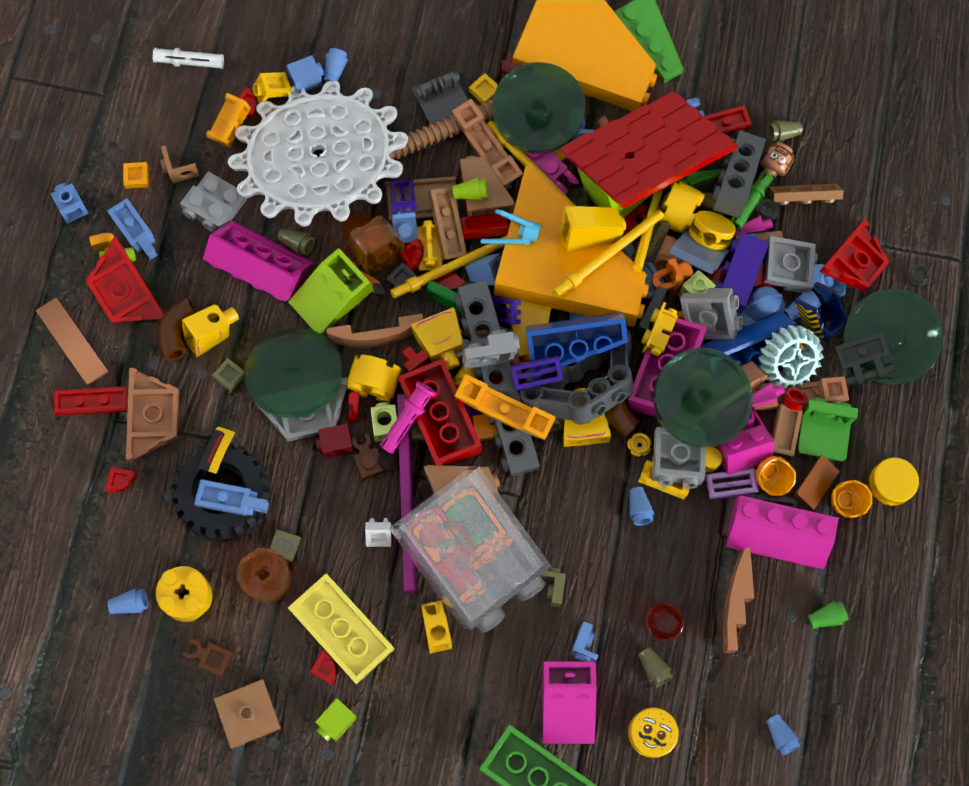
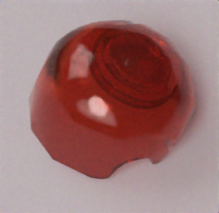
[645,602,685,642]

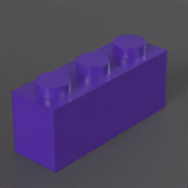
[716,233,769,313]

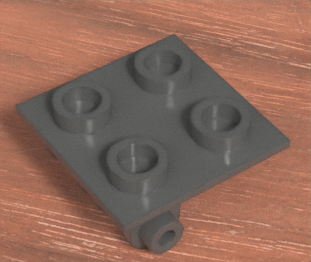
[412,71,468,125]

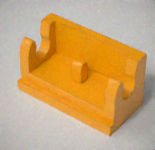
[206,93,251,148]

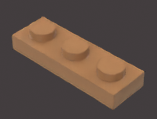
[768,184,844,205]
[428,187,467,261]

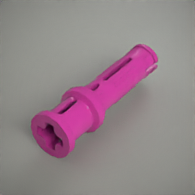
[380,381,436,454]

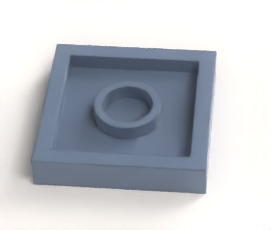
[669,229,730,274]

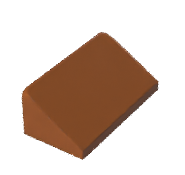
[792,455,839,511]

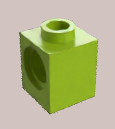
[316,698,357,741]

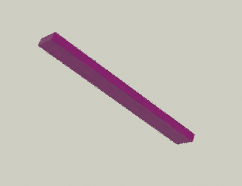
[397,394,417,594]

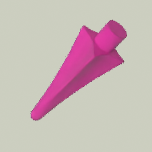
[731,216,773,239]
[720,383,785,416]

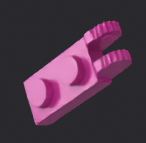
[522,136,579,195]

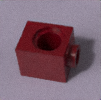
[315,424,353,459]

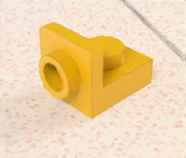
[253,72,292,103]

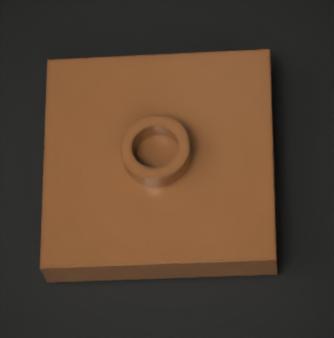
[214,679,281,749]

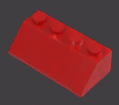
[398,358,482,466]

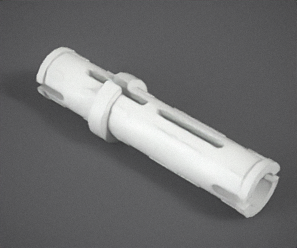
[153,48,224,69]

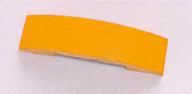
[455,374,556,440]

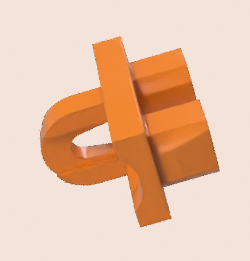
[652,258,693,297]

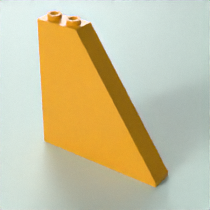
[511,0,658,112]
[494,165,649,327]

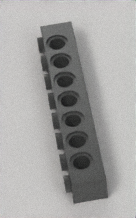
[454,280,540,478]

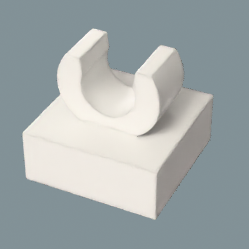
[365,518,391,547]

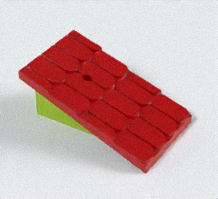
[560,92,737,217]

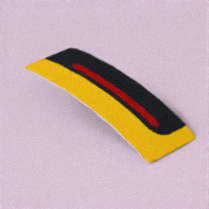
[198,427,235,474]

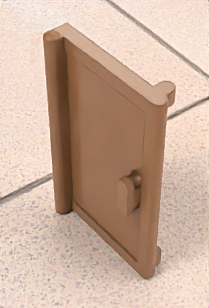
[385,176,459,221]

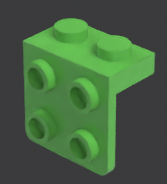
[797,398,858,462]

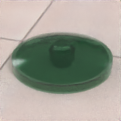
[492,62,585,154]
[844,289,943,385]
[244,329,343,418]
[653,348,753,448]

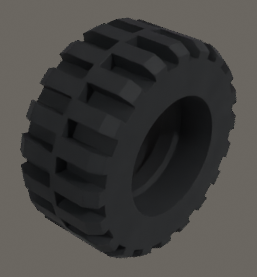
[171,443,272,543]

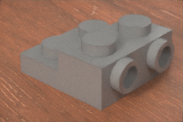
[180,171,248,232]
[764,236,818,293]
[680,288,743,340]
[462,329,519,369]
[652,427,705,489]

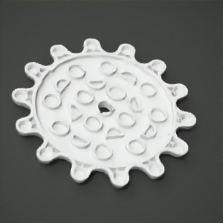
[228,81,408,227]

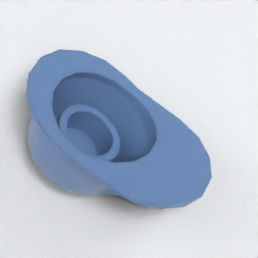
[737,286,785,326]

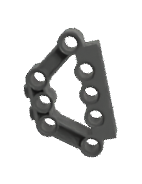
[520,330,634,425]

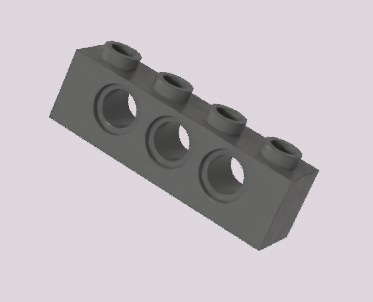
[712,130,766,218]

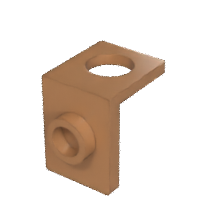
[160,145,199,184]

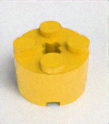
[657,180,705,234]
[346,355,402,403]
[156,566,212,622]

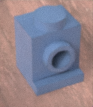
[51,183,89,224]

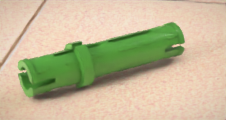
[730,172,774,231]

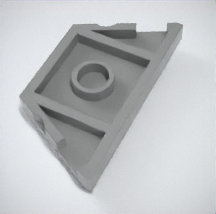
[254,377,347,442]

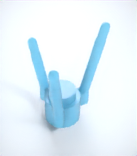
[480,209,541,246]

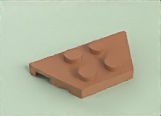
[126,368,180,462]

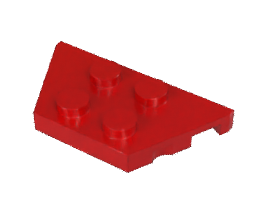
[819,219,889,292]
[86,237,165,323]

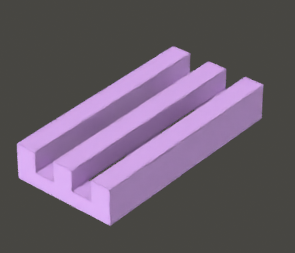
[705,468,759,500]

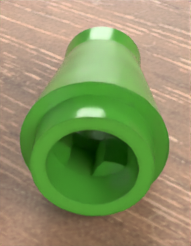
[808,601,848,629]

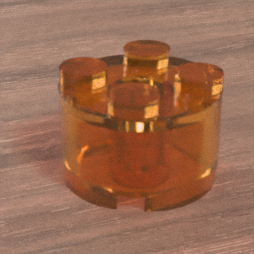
[349,216,405,272]
[237,547,292,603]

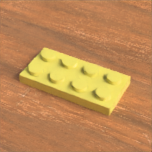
[288,573,395,685]

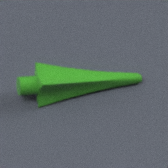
[680,168,726,188]

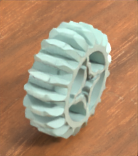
[758,325,824,389]

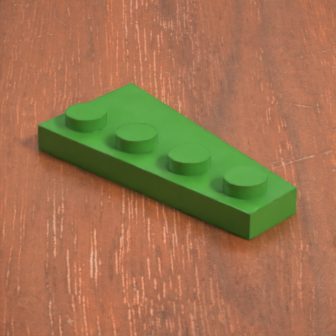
[614,0,683,84]

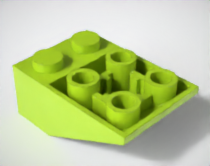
[288,248,374,337]

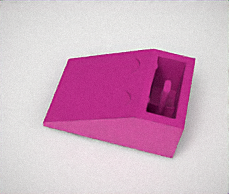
[703,396,774,475]
[542,662,596,744]

